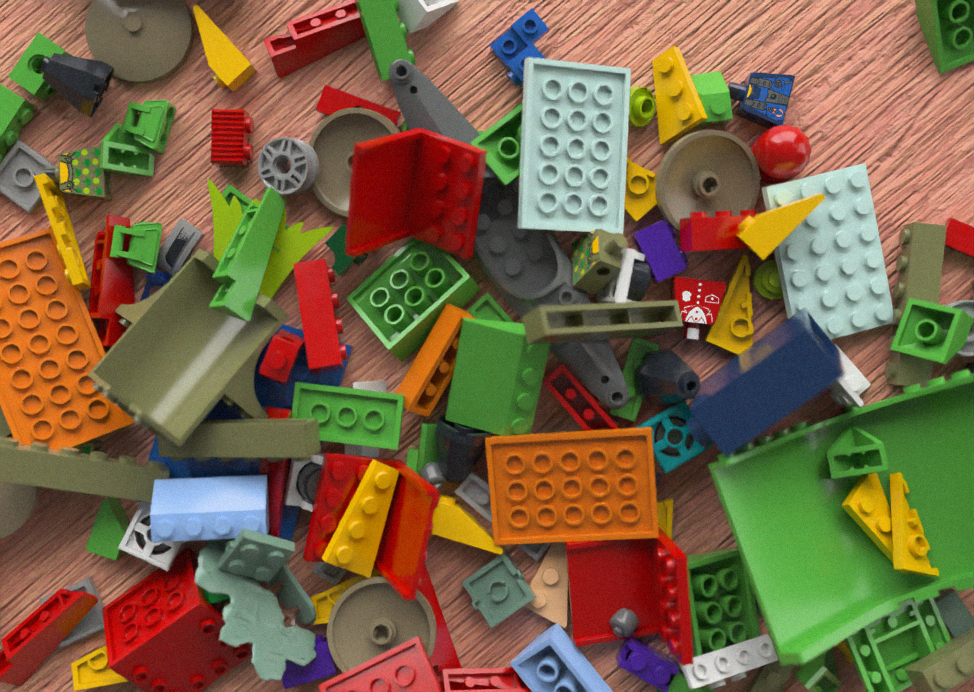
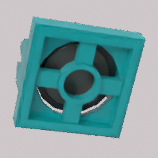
[637,400,712,474]

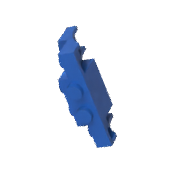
[490,8,549,89]

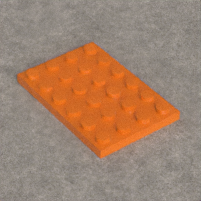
[485,427,659,545]

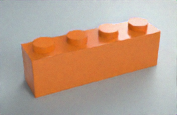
[396,303,475,417]

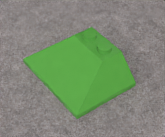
[845,598,951,692]

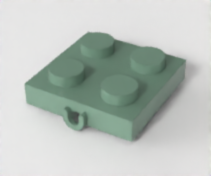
[218,528,295,582]
[461,552,537,628]

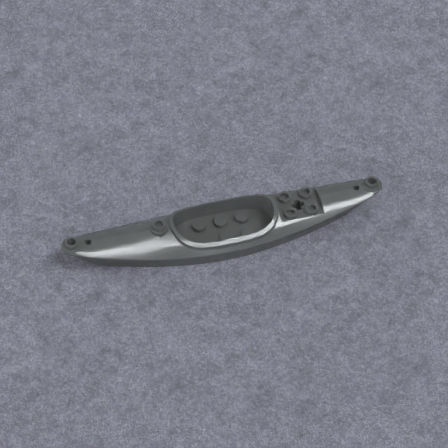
[389,59,629,410]

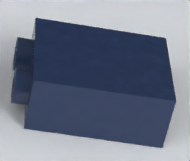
[686,307,845,457]

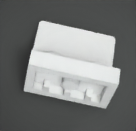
[828,344,871,408]

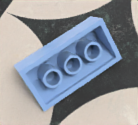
[150,474,270,542]
[510,623,613,692]

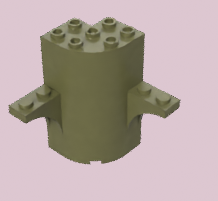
[88,248,289,447]

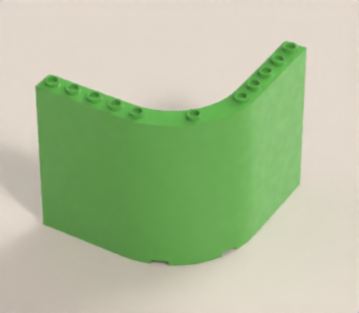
[708,369,974,665]

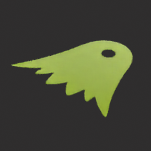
[207,179,334,298]

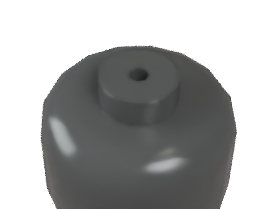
[419,462,446,491]
[609,608,639,638]

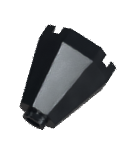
[40,53,115,117]
[634,349,701,407]
[436,415,491,483]

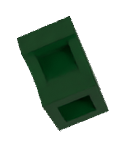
[325,224,369,277]

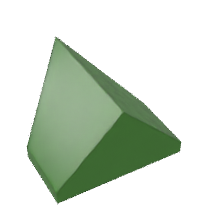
[100,122,155,177]
[827,423,889,479]
[794,647,843,692]

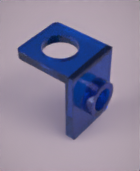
[140,270,171,301]

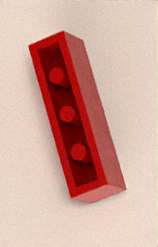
[680,209,766,252]
[293,259,348,374]
[542,363,621,431]

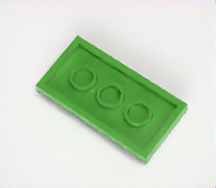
[291,382,405,450]

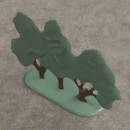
[195,538,317,681]

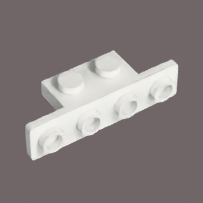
[681,634,778,690]

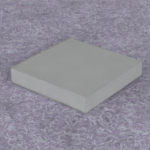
[0,139,57,215]
[39,577,104,648]

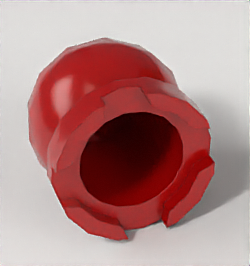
[750,124,812,184]

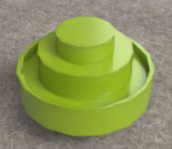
[628,86,656,127]
[753,260,783,300]

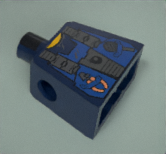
[728,72,795,129]

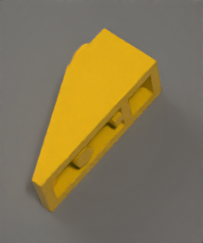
[193,4,257,92]
[737,193,826,260]
[432,495,503,555]

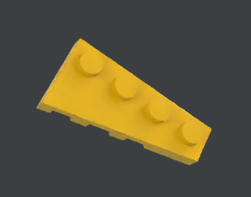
[322,459,399,578]

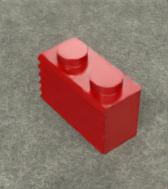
[211,109,254,168]

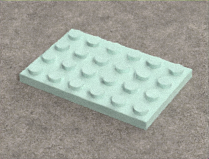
[518,57,631,234]
[762,163,893,340]

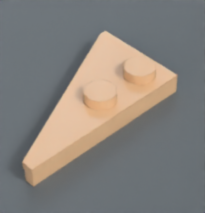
[524,542,568,628]

